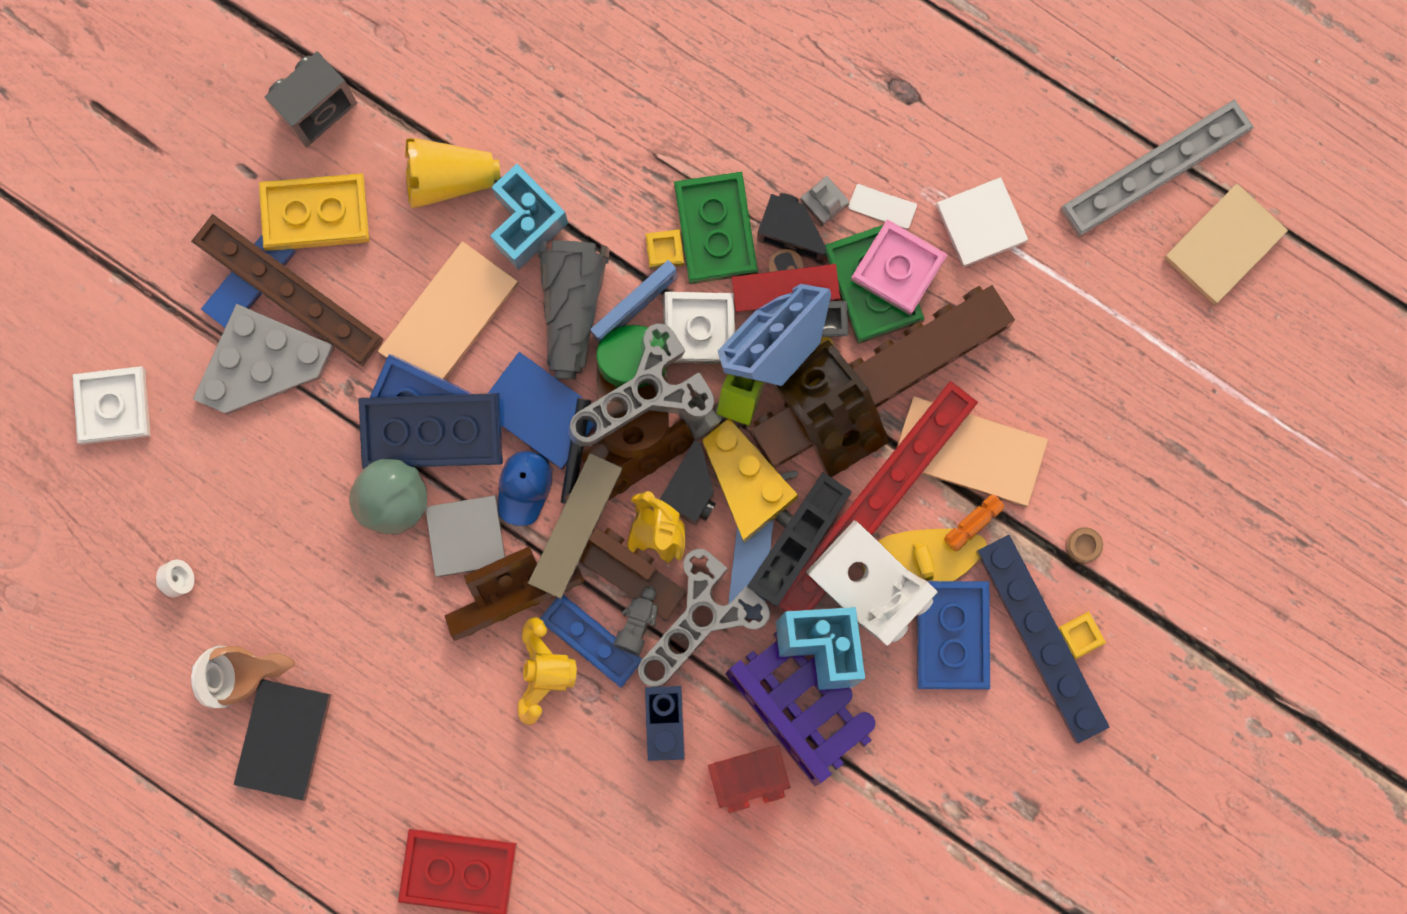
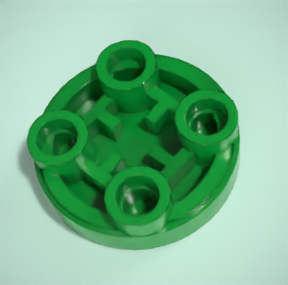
[596,325,667,389]

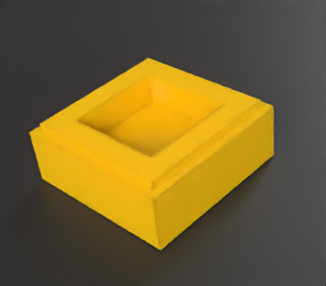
[645,229,684,270]
[1058,611,1106,660]

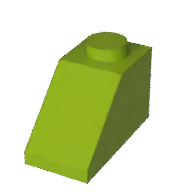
[716,374,766,426]

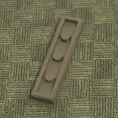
[528,453,623,599]

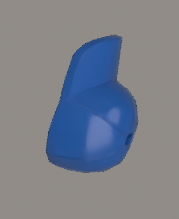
[498,451,552,526]

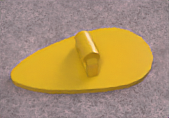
[863,529,987,581]

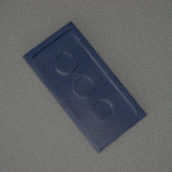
[358,393,503,469]

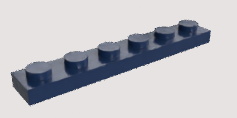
[976,535,1110,744]

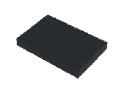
[233,679,332,801]

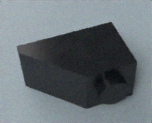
[757,193,826,263]
[659,440,716,526]

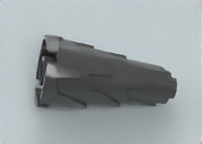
[538,240,609,379]

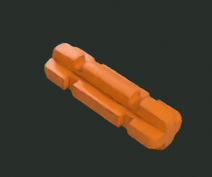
[944,495,1005,552]

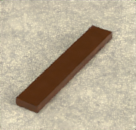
[191,214,383,367]

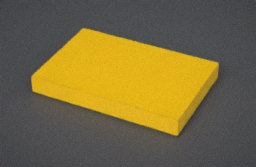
[259,173,370,251]

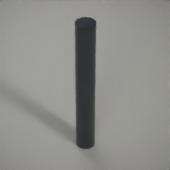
[560,398,591,504]

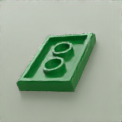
[674,171,758,284]
[825,225,924,344]

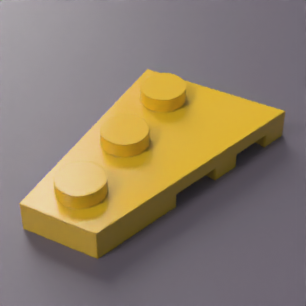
[702,419,798,543]

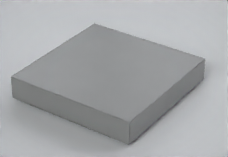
[426,495,506,577]

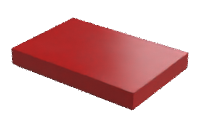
[398,829,517,914]

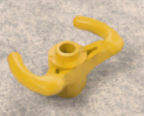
[517,617,577,725]

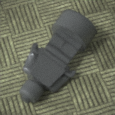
[613,586,658,656]

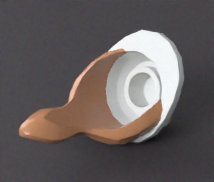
[191,645,295,708]

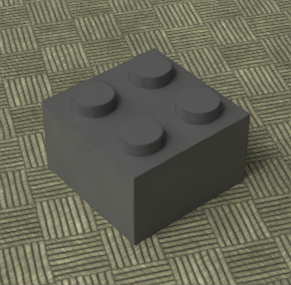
[264,51,357,148]

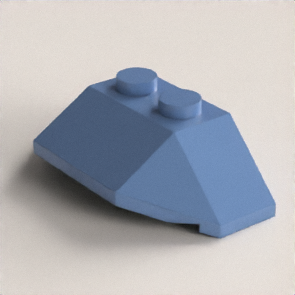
[718,284,831,386]

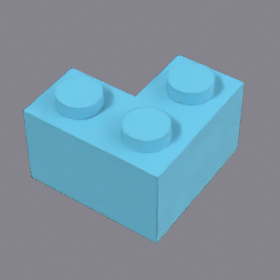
[490,164,568,270]
[775,607,865,690]

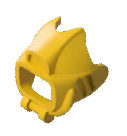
[627,491,685,563]

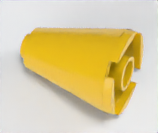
[405,138,500,208]

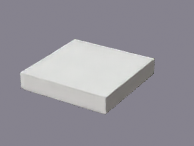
[936,177,1028,268]
[663,292,735,364]
[72,366,151,445]

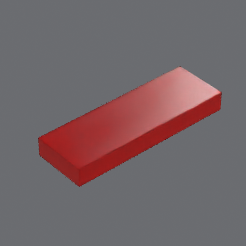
[732,264,840,312]

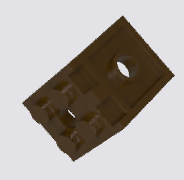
[772,340,889,477]

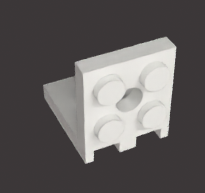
[805,520,938,646]

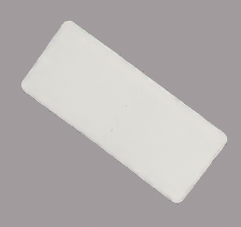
[848,184,917,229]

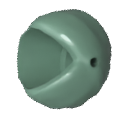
[349,459,427,535]

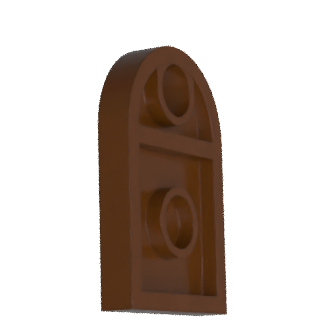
[597,365,669,458]

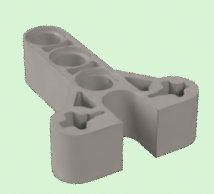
[569,323,714,447]
[638,549,770,687]

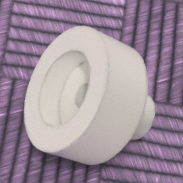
[156,559,194,598]

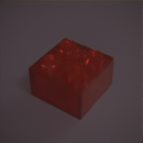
[708,745,791,813]

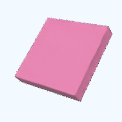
[851,219,947,316]

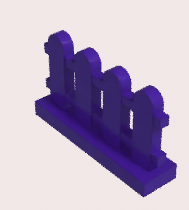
[725,632,875,786]

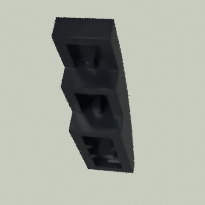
[747,472,852,607]

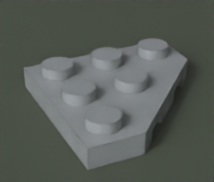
[193,304,334,415]

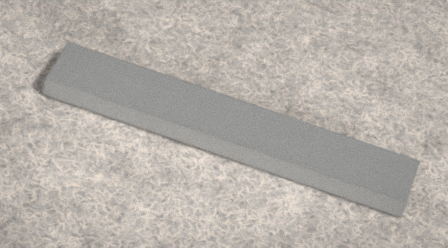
[1060,99,1254,237]

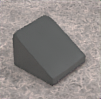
[822,301,848,337]

